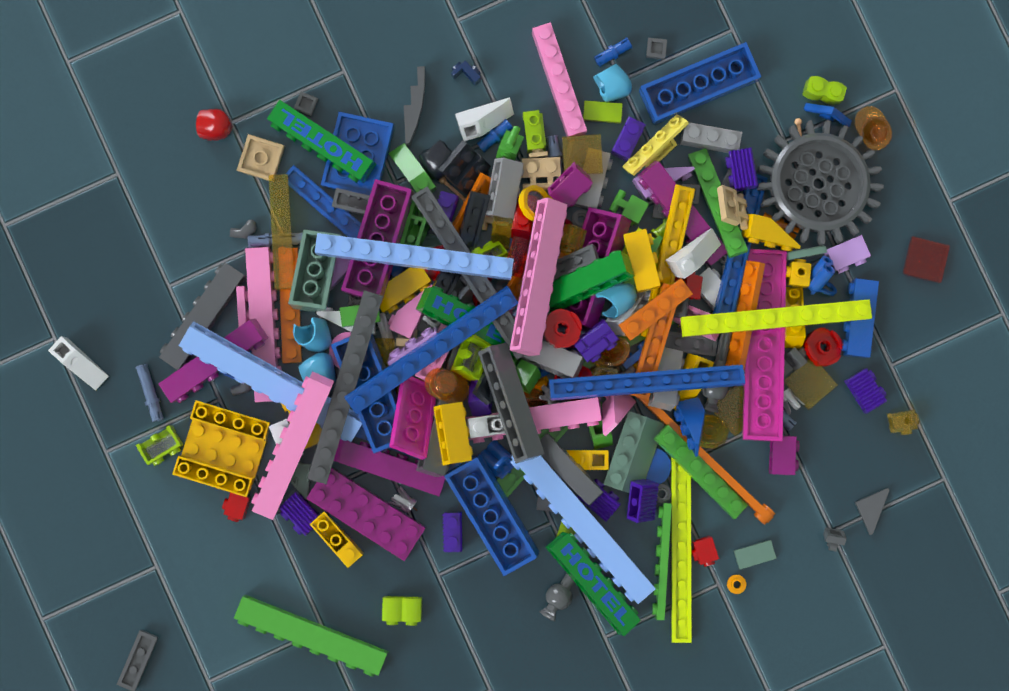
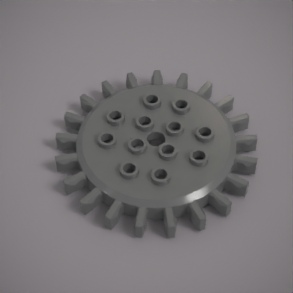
[757,120,884,246]

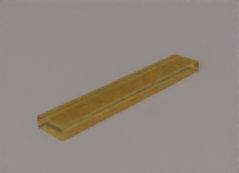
[268,174,294,290]

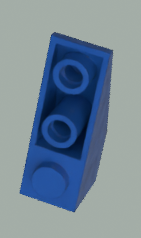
[674,397,705,457]

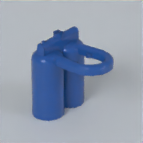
[808,256,837,296]
[481,440,514,479]

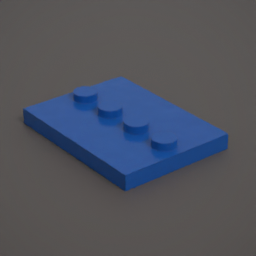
[321,112,395,196]

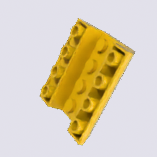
[172,400,270,497]

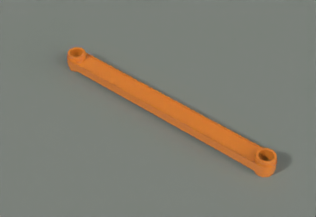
[635,396,775,525]

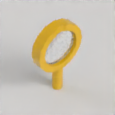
[519,185,553,222]

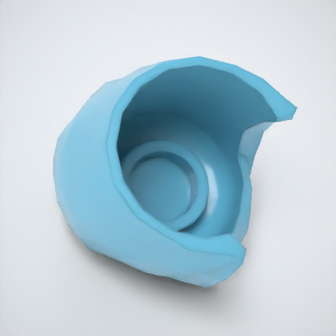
[593,64,632,102]
[596,282,637,318]
[293,317,332,352]
[298,353,336,382]

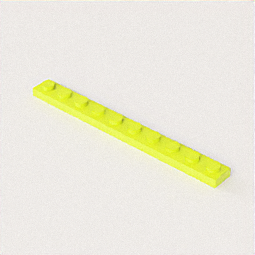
[680,299,872,337]
[671,457,692,643]

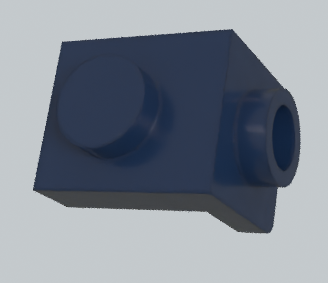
[451,60,481,86]

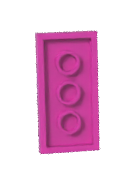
[389,377,438,460]

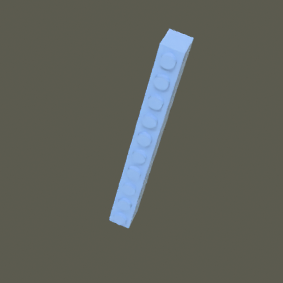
[315,233,514,280]
[179,321,362,442]
[510,454,655,604]

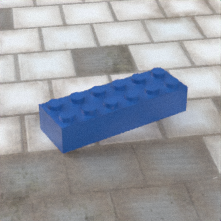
[639,42,761,125]
[331,334,398,453]
[444,453,540,576]

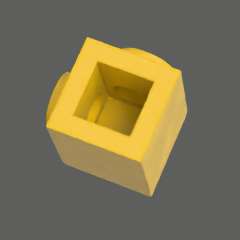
[786,259,811,288]

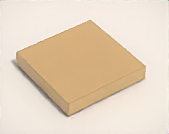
[237,134,285,182]

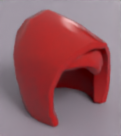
[196,109,233,141]

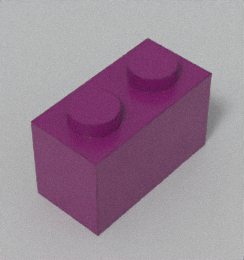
[547,162,593,208]
[769,436,799,475]

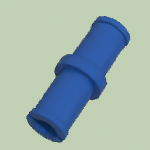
[594,37,633,67]
[477,119,513,153]

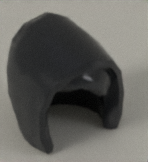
[418,140,452,180]

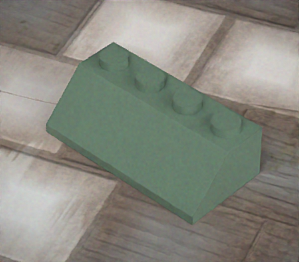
[288,230,341,312]
[603,411,664,493]

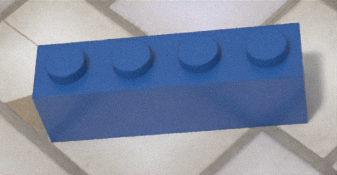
[842,278,879,358]

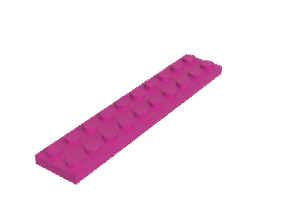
[743,249,787,442]

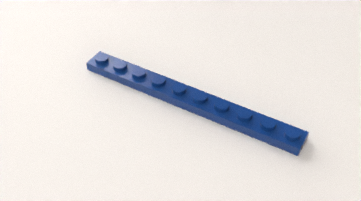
[344,286,518,414]
[549,365,746,401]

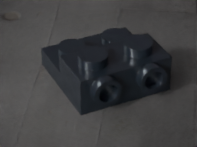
[438,140,491,195]

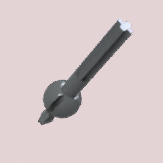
[702,332,732,413]
[539,543,591,622]

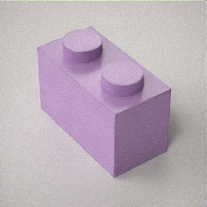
[824,235,871,274]

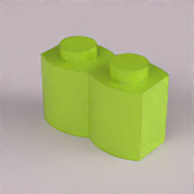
[802,76,847,106]
[382,596,422,626]

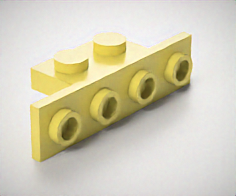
[622,114,689,176]

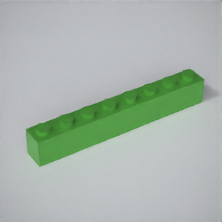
[234,595,388,677]

